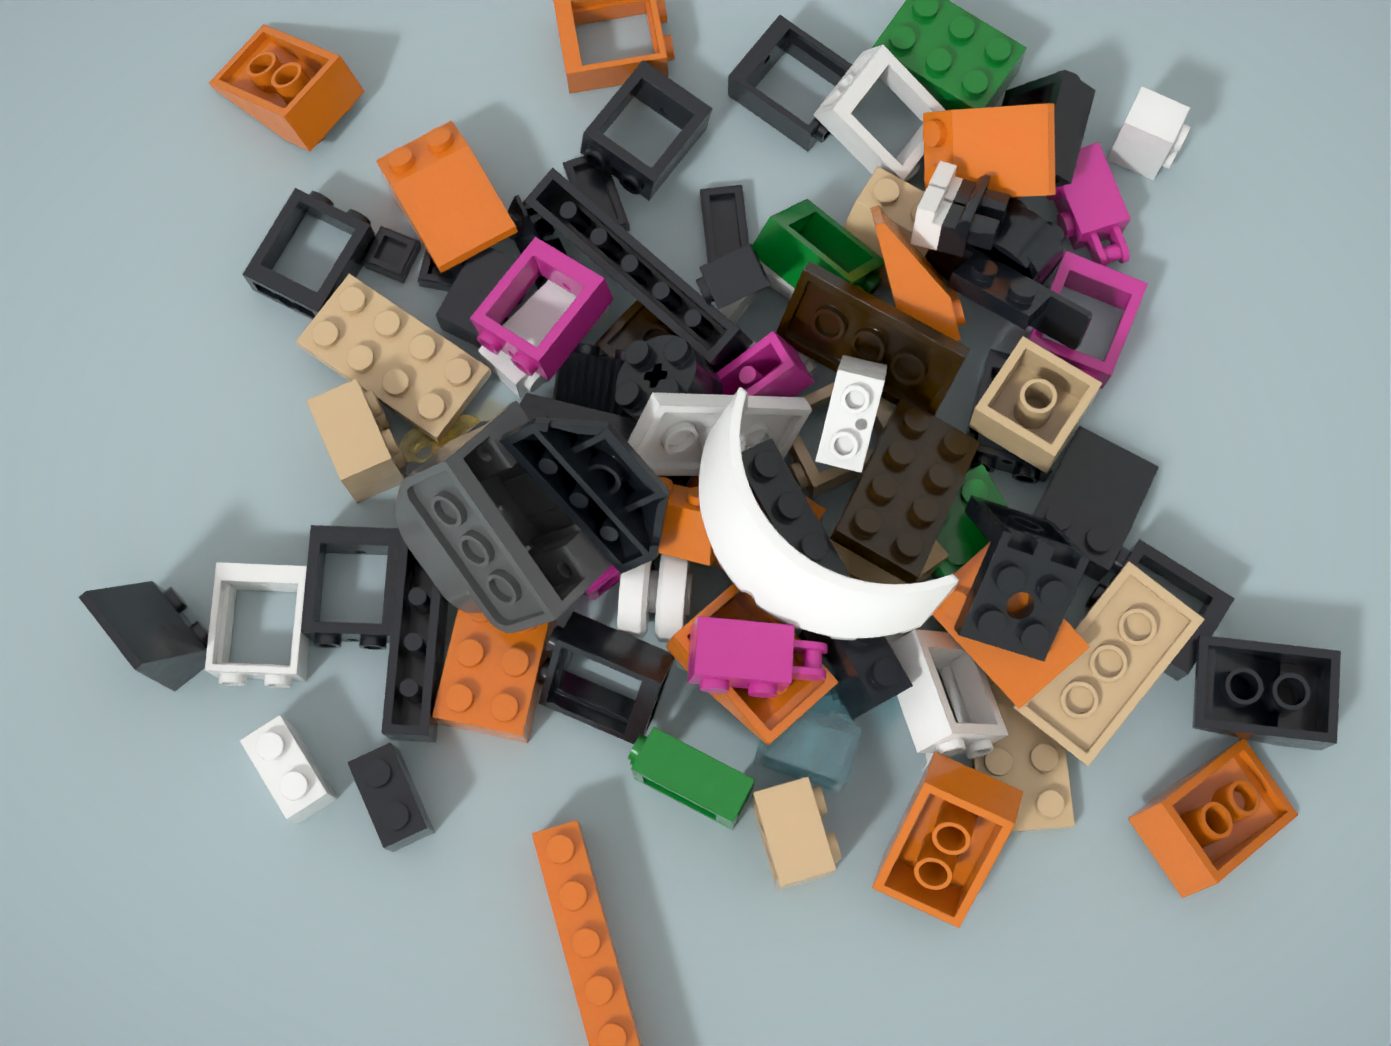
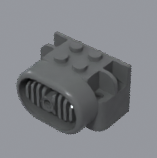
[396,401,612,633]

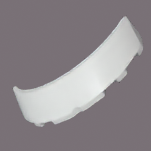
[699,387,959,640]

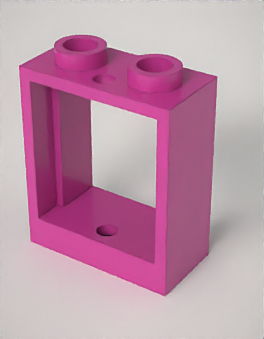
[470,237,614,381]
[1028,251,1148,389]

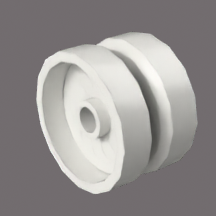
[617,554,693,643]

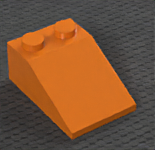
[209,24,365,152]
[923,103,1056,197]
[376,120,518,273]
[870,205,966,341]
[932,542,1090,709]
[666,583,838,746]
[1128,738,1298,898]

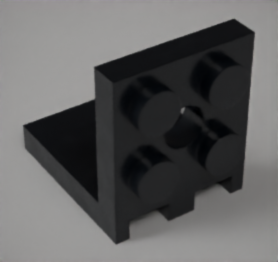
[954,495,1090,662]

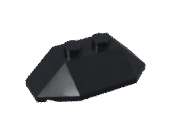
[500,417,670,574]

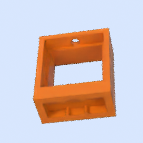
[553,0,675,94]

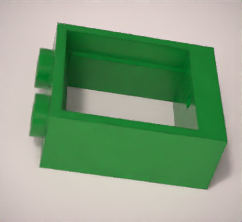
[753,199,885,295]
[628,727,755,830]

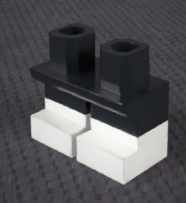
[910,161,1011,257]

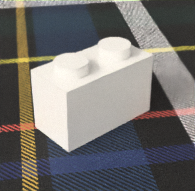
[1107,86,1191,180]
[239,715,338,824]

